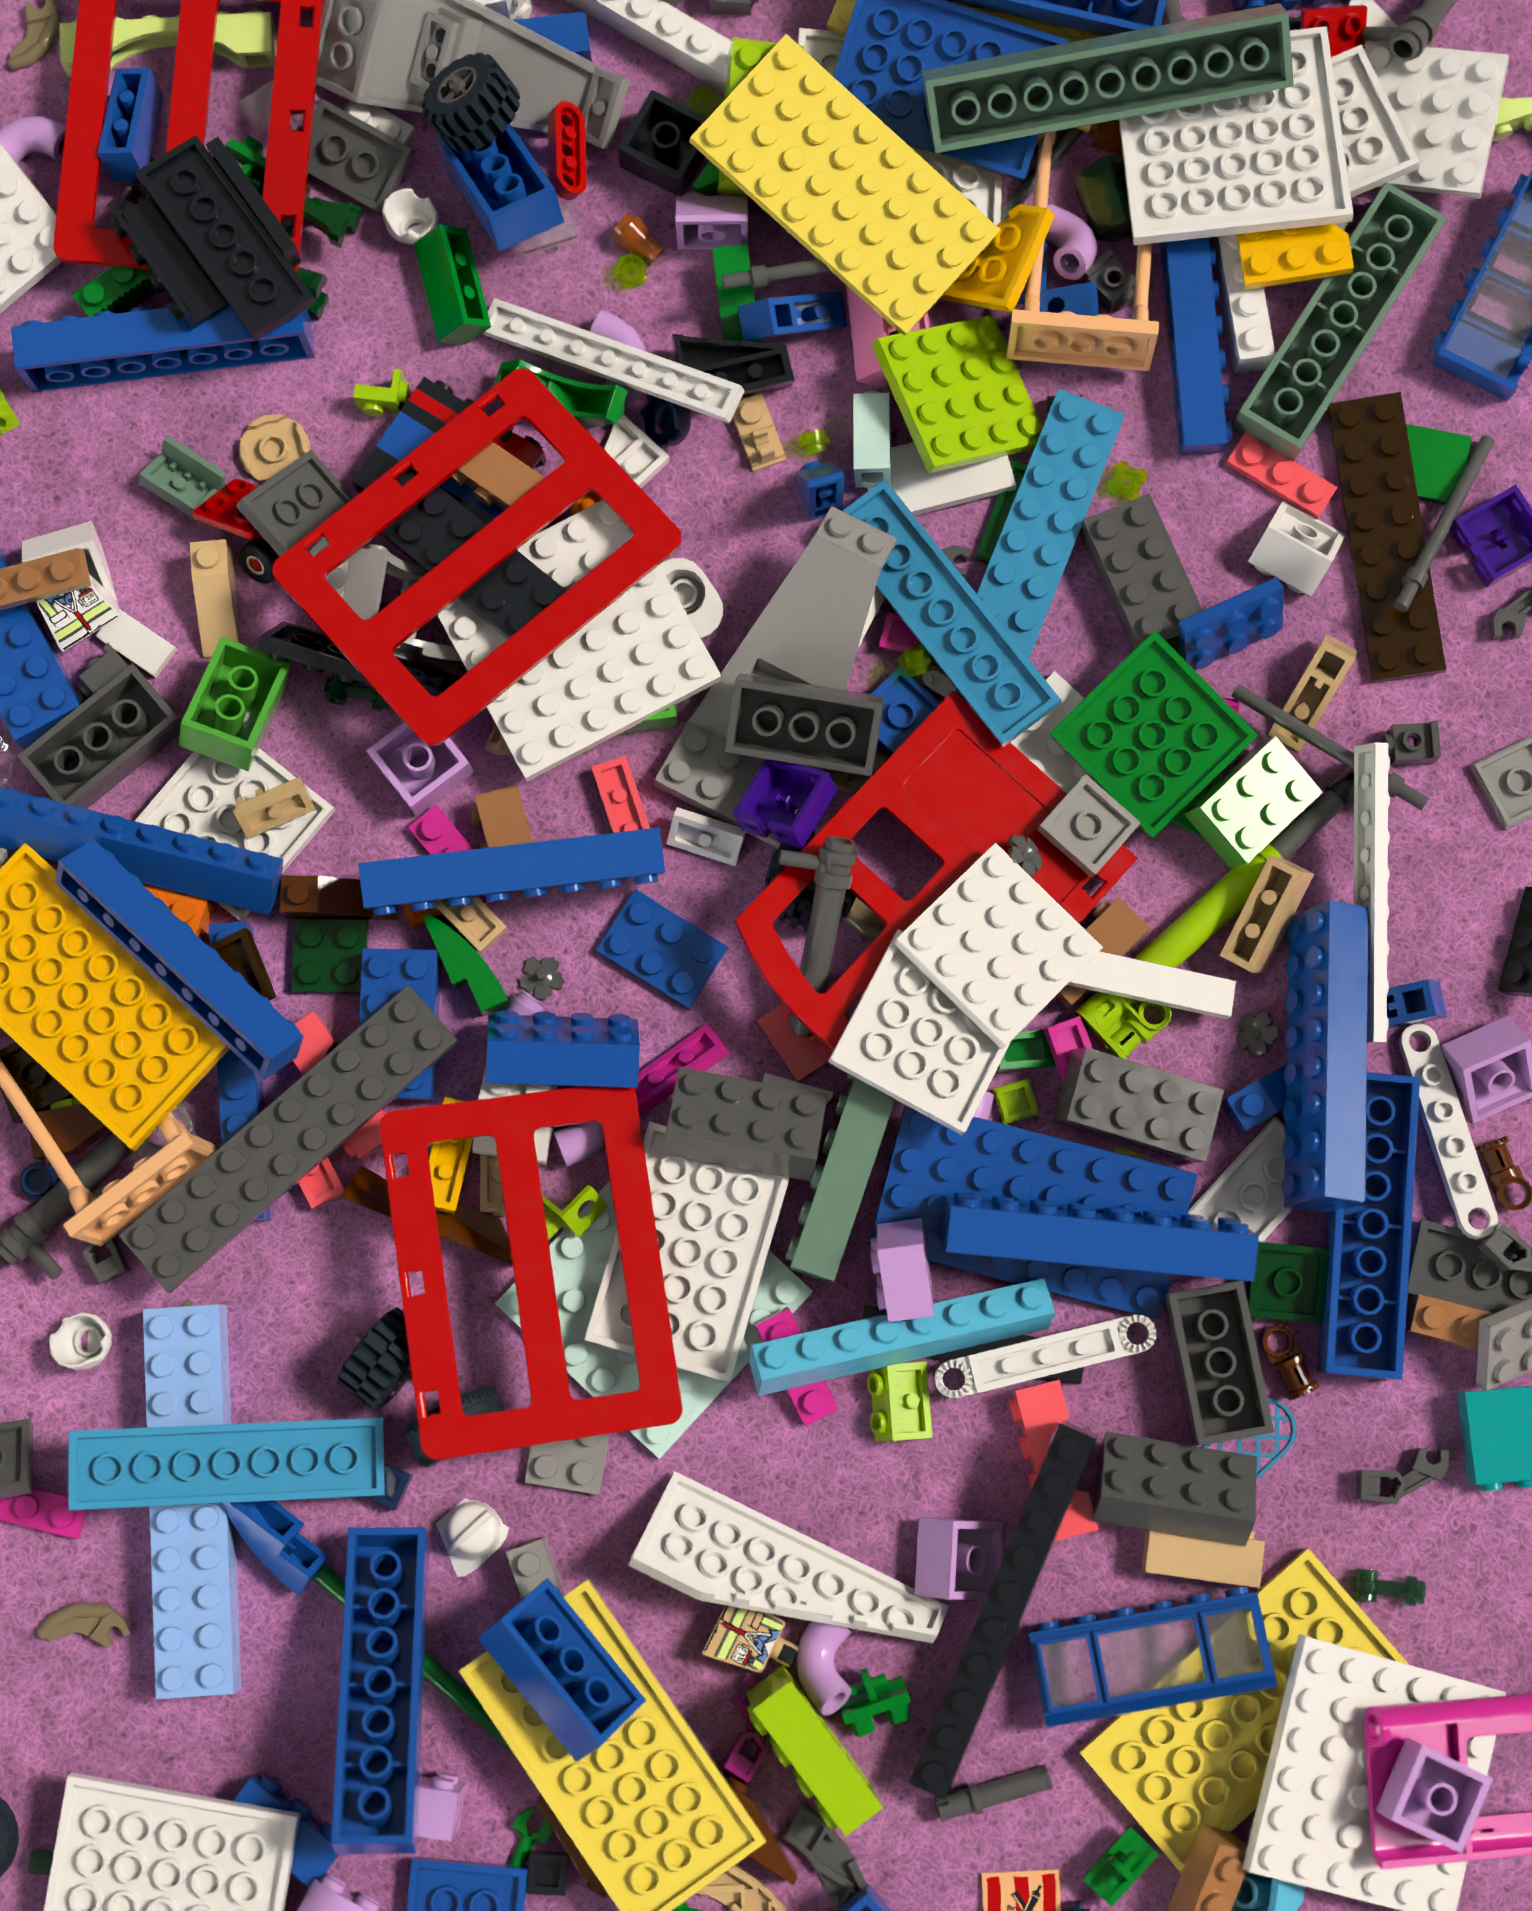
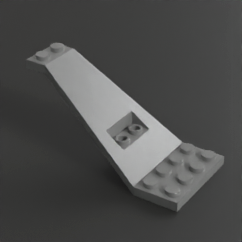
[316,0,630,149]
[653,506,897,848]

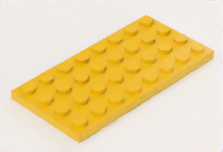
[0,843,230,1151]

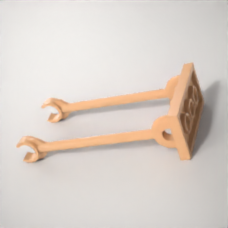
[1006,131,1159,371]
[0,1058,217,1246]

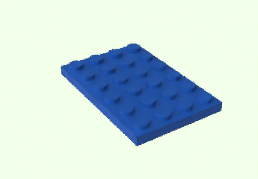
[833,0,1069,182]

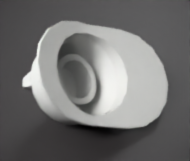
[660,558,723,638]
[436,1498,509,1577]

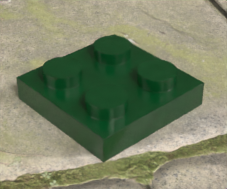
[291,919,369,994]
[1246,1241,1329,1323]

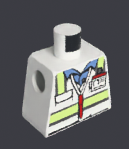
[36,574,121,652]

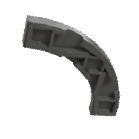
[782,1803,867,1911]

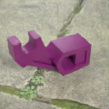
[721,1674,769,1783]

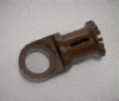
[1475,1136,1532,1211]
[1259,1324,1319,1401]

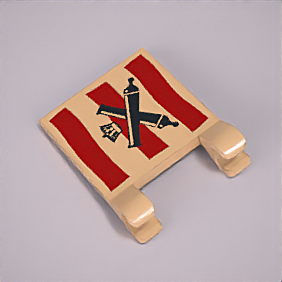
[981,1869,1061,1911]

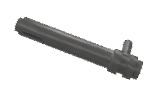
[1363,0,1458,61]
[778,836,857,1036]
[0,1128,157,1280]

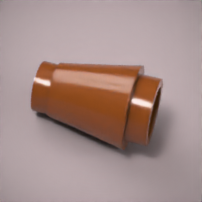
[611,213,664,265]

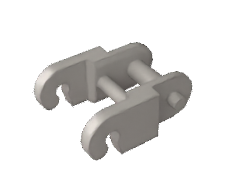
[923,666,964,699]

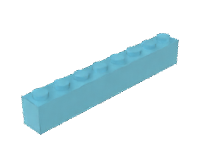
[749,1278,1056,1396]

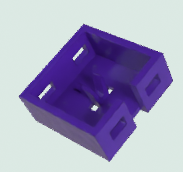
[1449,485,1532,588]
[732,759,838,849]

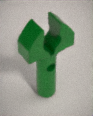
[508,1806,553,1866]

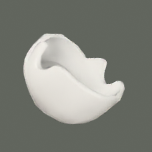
[382,188,439,245]
[49,1312,112,1371]

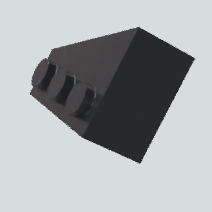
[671,334,794,410]

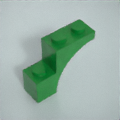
[493,359,628,429]

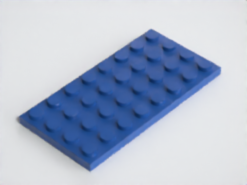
[868,1104,1198,1320]

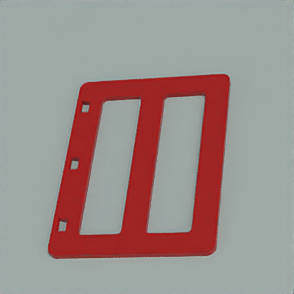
[53,0,324,272]
[272,369,682,746]
[380,1086,683,1460]

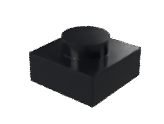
[526,1850,569,1896]

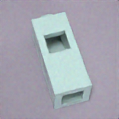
[853,391,892,488]

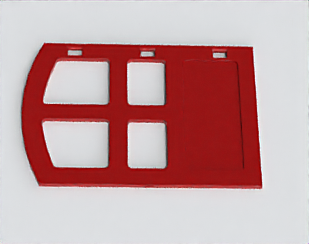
[735,691,1138,1051]

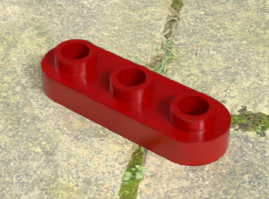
[548,101,586,200]

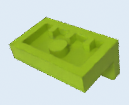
[867,1362,933,1442]

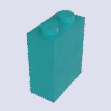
[1456,1386,1532,1491]

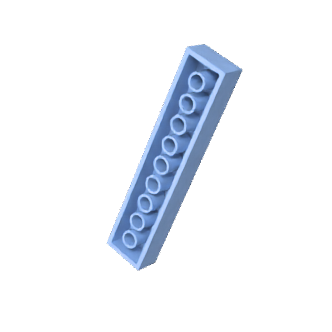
[143,1304,241,1699]

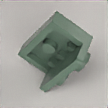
[138,436,226,521]

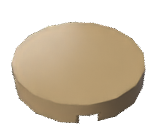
[238,414,310,483]

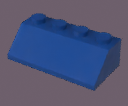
[477,1578,647,1763]

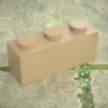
[1220,856,1314,973]
[1141,1530,1265,1588]

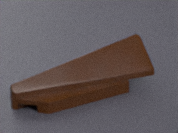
[342,1166,512,1264]

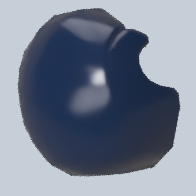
[640,394,692,447]

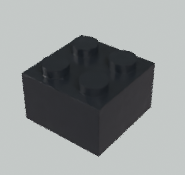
[618,89,708,196]

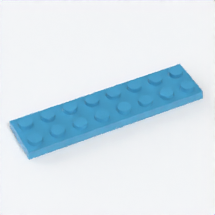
[977,388,1126,659]
[843,479,1061,748]
[68,1418,385,1510]

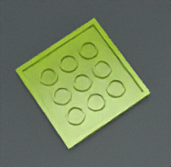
[872,315,1043,474]

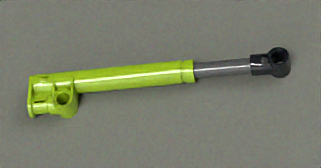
[1074,767,1354,1060]

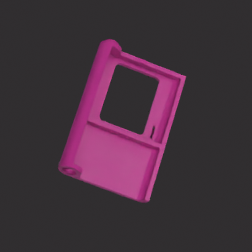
[1364,1694,1532,1870]

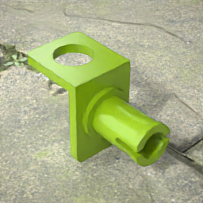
[542,1185,608,1241]

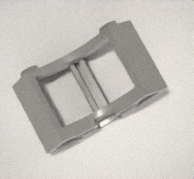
[343,544,467,672]

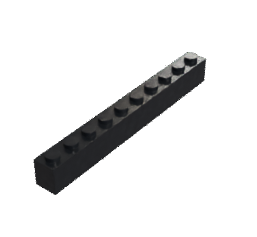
[909,1420,1099,1800]

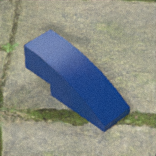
[221,1501,329,1596]

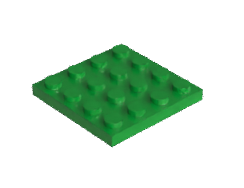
[1048,631,1258,839]

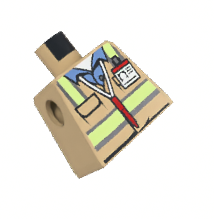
[702,1605,799,1673]

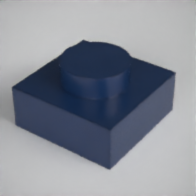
[363,1462,413,1511]

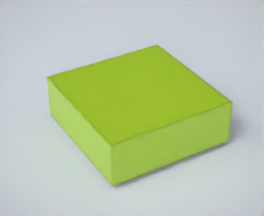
[993,1079,1039,1124]

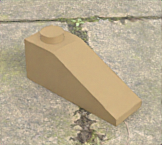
[190,539,239,658]
[1268,633,1357,752]

